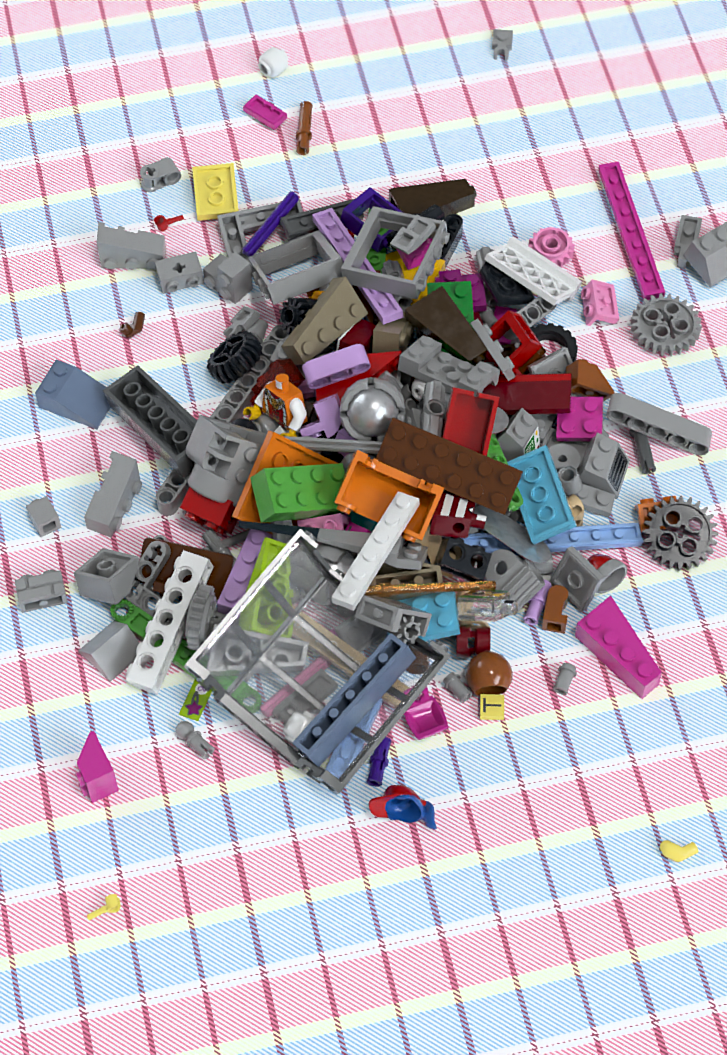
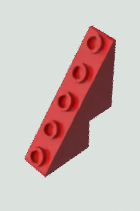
[316,351,402,420]

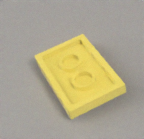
[192,163,239,221]

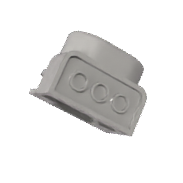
[185,415,267,507]

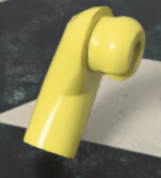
[660,840,699,862]

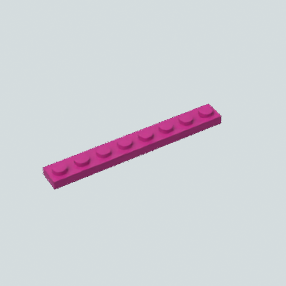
[598,161,665,300]

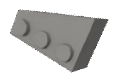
[84,451,142,538]

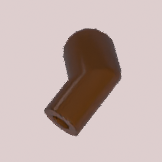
[119,312,145,338]

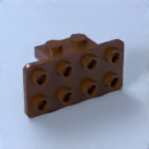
[137,537,234,600]

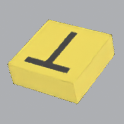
[480,694,504,720]

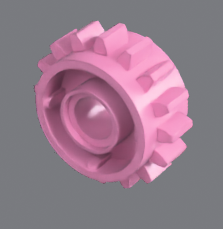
[528,227,575,268]

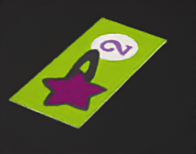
[179,679,212,721]

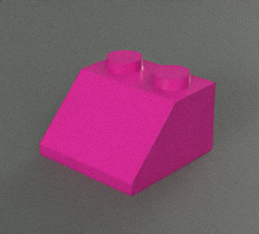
[75,731,119,803]

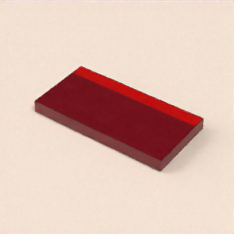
[482,373,572,415]

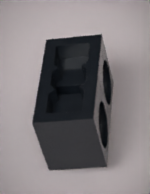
[434,537,492,584]

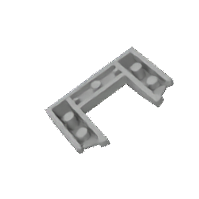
[217,199,307,261]

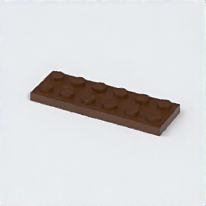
[376,417,523,515]

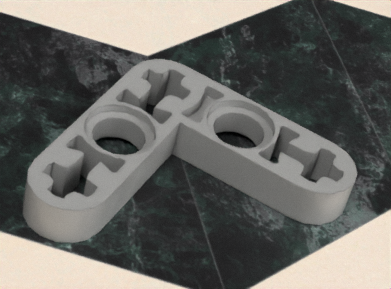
[125,541,173,625]

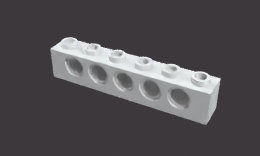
[126,550,214,695]

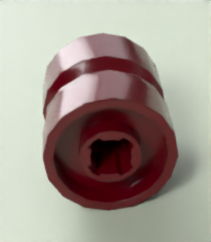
[456,626,491,657]

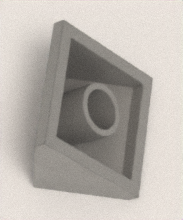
[78,621,140,682]

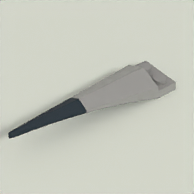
[239,521,428,570]

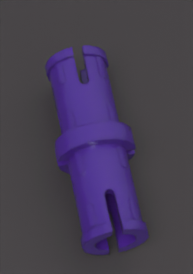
[366,737,391,787]

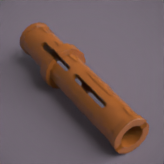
[296,101,313,155]

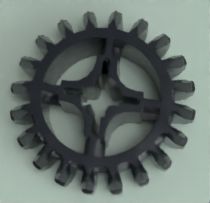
[206,331,263,384]

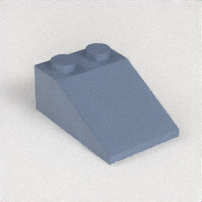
[35,359,111,430]

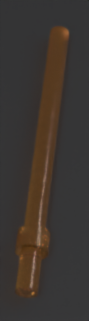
[364,581,496,597]

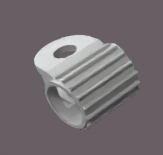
[485,549,545,611]

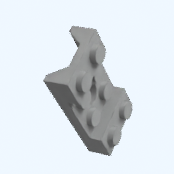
[398,335,500,397]

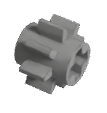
[392,615,421,644]

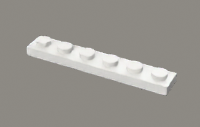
[331,491,420,611]

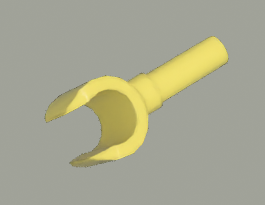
[87,894,121,921]

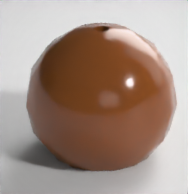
[465,651,513,696]

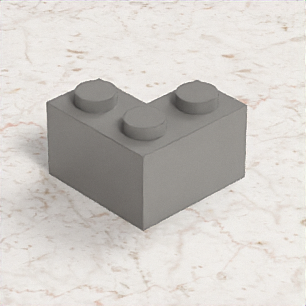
[203,252,253,304]

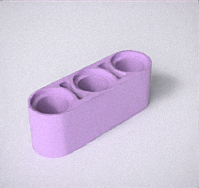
[302,344,371,389]

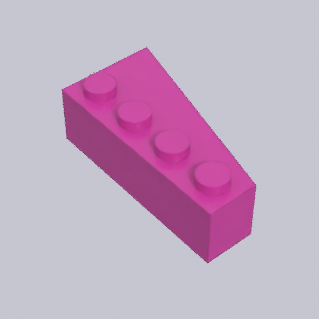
[575,595,662,699]

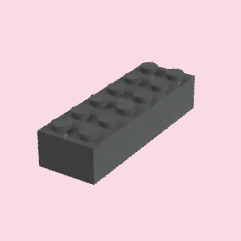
[102,365,197,478]

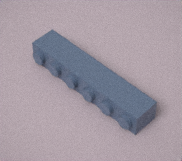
[292,633,416,768]

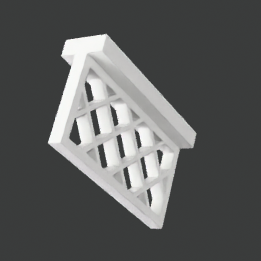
[484,236,582,305]

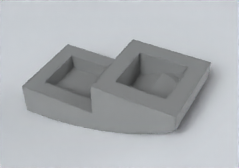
[390,215,436,254]

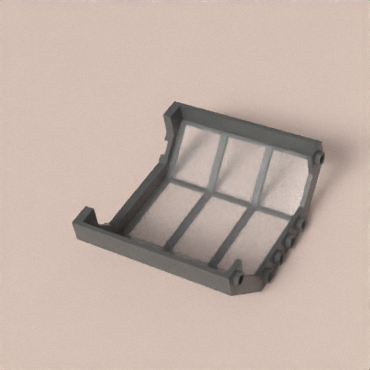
[184,529,451,795]

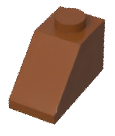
[566,359,615,402]

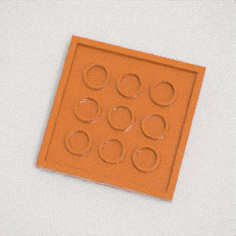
[232,430,338,535]

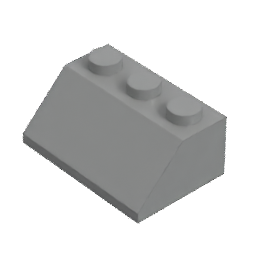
[683,222,727,287]

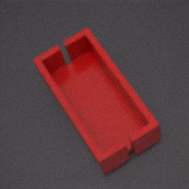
[442,387,500,456]

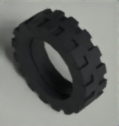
[519,323,578,362]

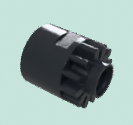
[279,298,318,335]

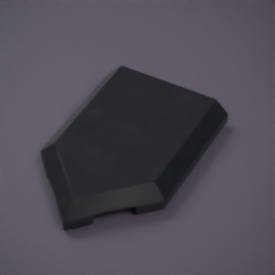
[479,261,535,307]

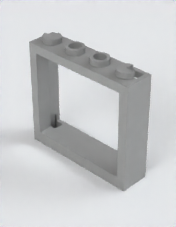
[341,206,450,299]
[248,230,343,305]

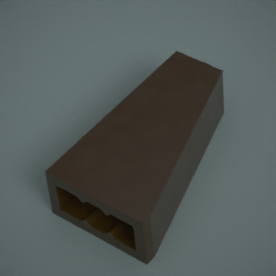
[389,179,477,217]
[404,286,488,366]

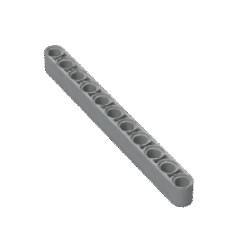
[156,324,288,516]

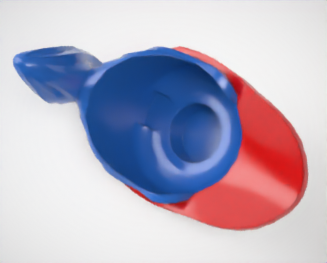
[368,785,437,830]

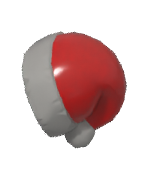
[587,554,627,593]

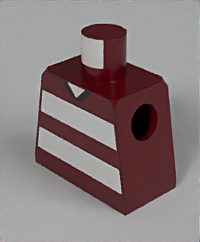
[430,492,487,538]

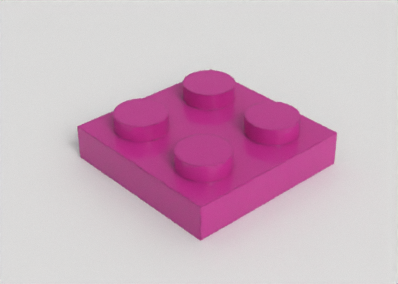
[556,397,603,442]

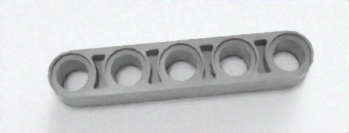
[606,393,712,455]

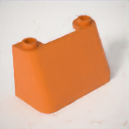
[334,450,444,543]

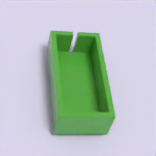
[250,463,345,523]

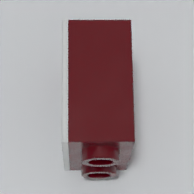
[336,319,376,354]

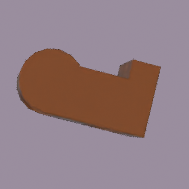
[542,585,569,634]

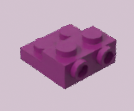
[435,269,487,312]

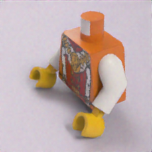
[243,374,307,437]

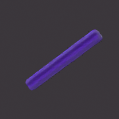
[242,191,299,257]

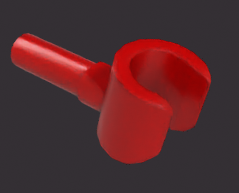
[154,215,184,232]

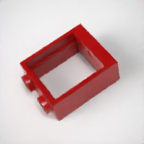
[484,310,542,375]

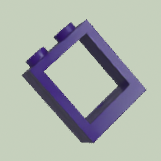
[340,187,403,252]

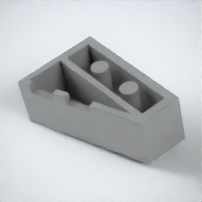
[96,222,166,270]

